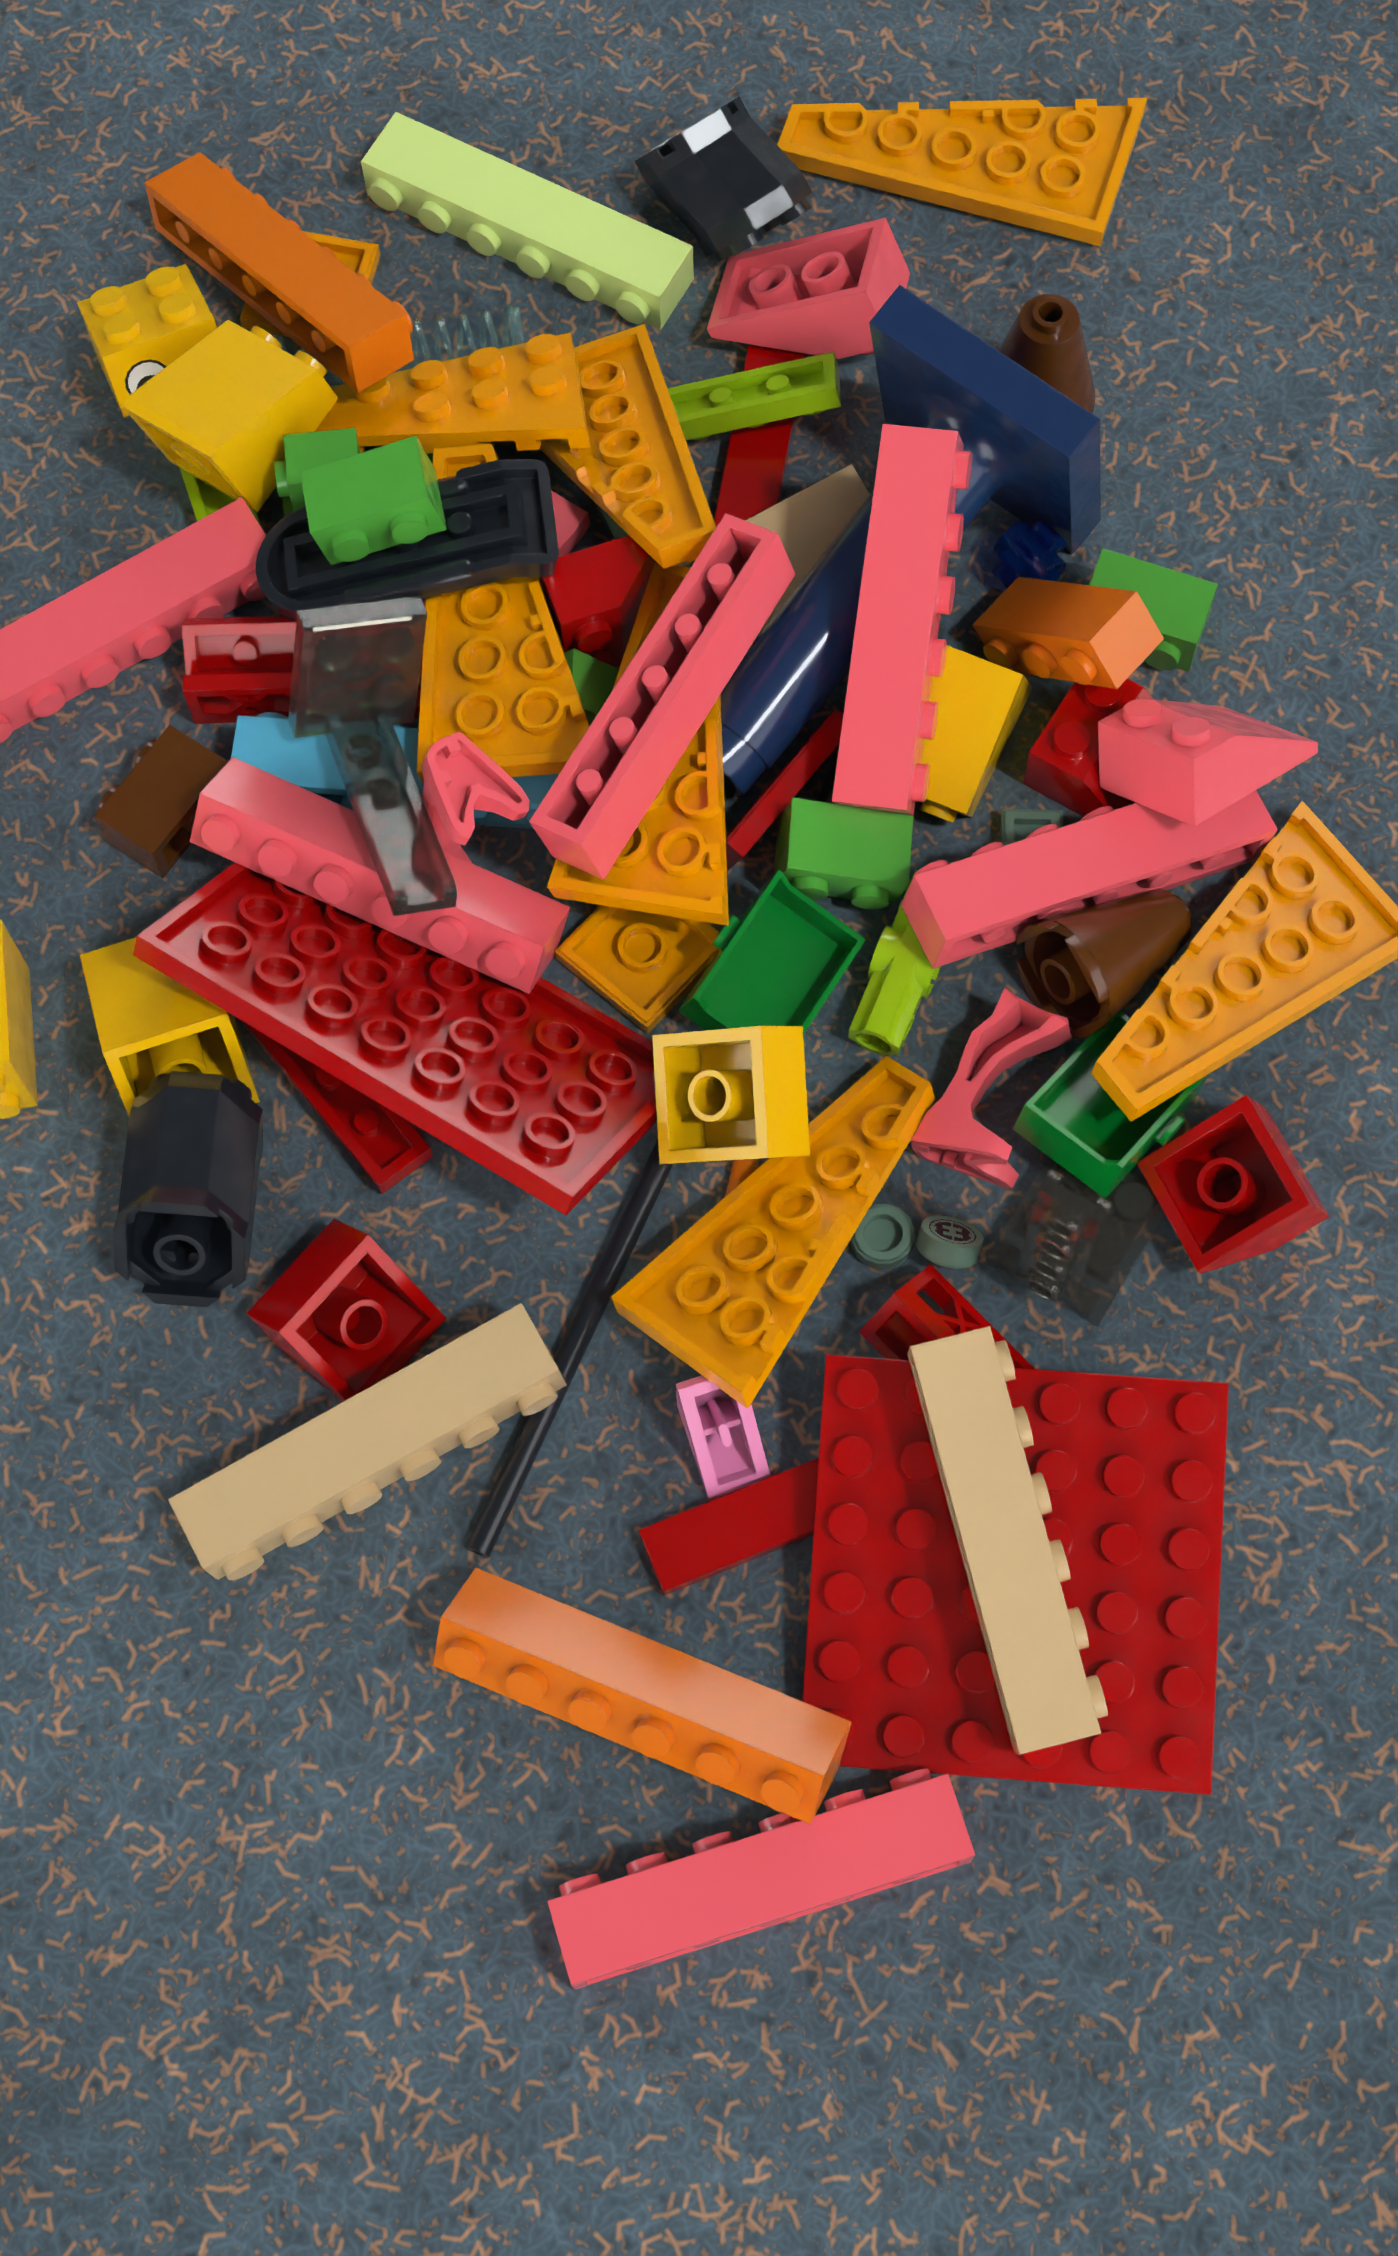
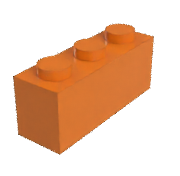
[972,577,1164,689]

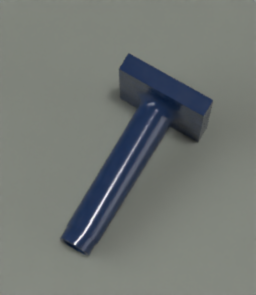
[718,285,1101,797]

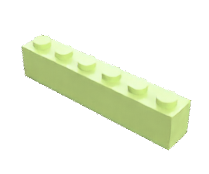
[361,112,694,330]

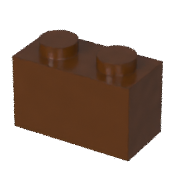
[94,725,228,879]

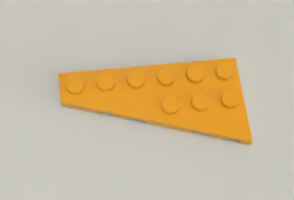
[777,98,1147,247]
[539,324,716,569]
[315,332,591,454]
[416,444,590,783]
[547,563,729,926]
[1091,801,1398,1122]
[611,1056,935,1409]

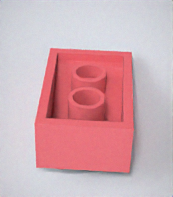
[707,218,910,359]
[1098,698,1318,827]

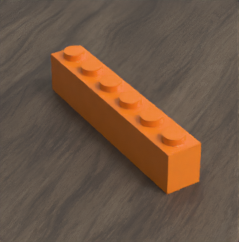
[144,152,414,393]
[433,1568,852,1824]

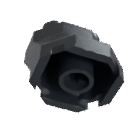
[634,97,812,262]
[113,1071,263,1307]

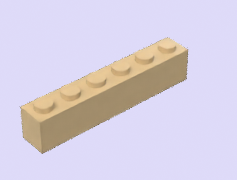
[168,1303,567,1580]
[908,1326,1108,1755]

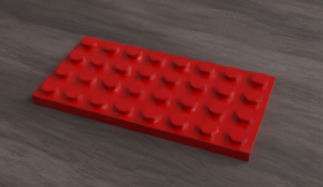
[133,863,657,1216]

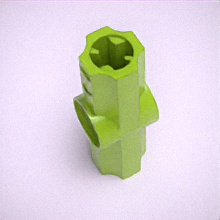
[848,870,941,1056]

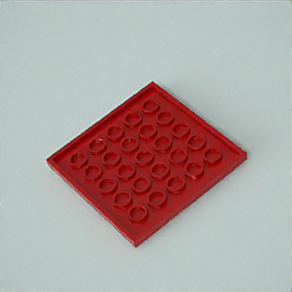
[802,1354,1229,1795]

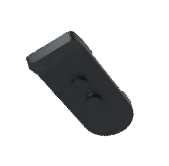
[256,459,559,624]

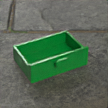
[678,870,866,1035]
[1013,1011,1209,1199]

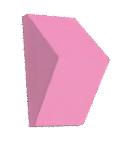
[675,1375,771,1500]

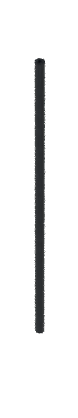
[465,757,838,1559]

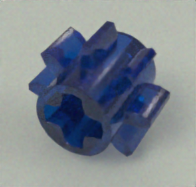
[992,521,1067,588]

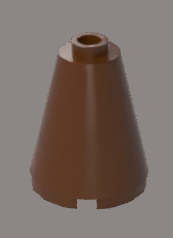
[998,294,1095,413]
[1016,888,1191,1038]

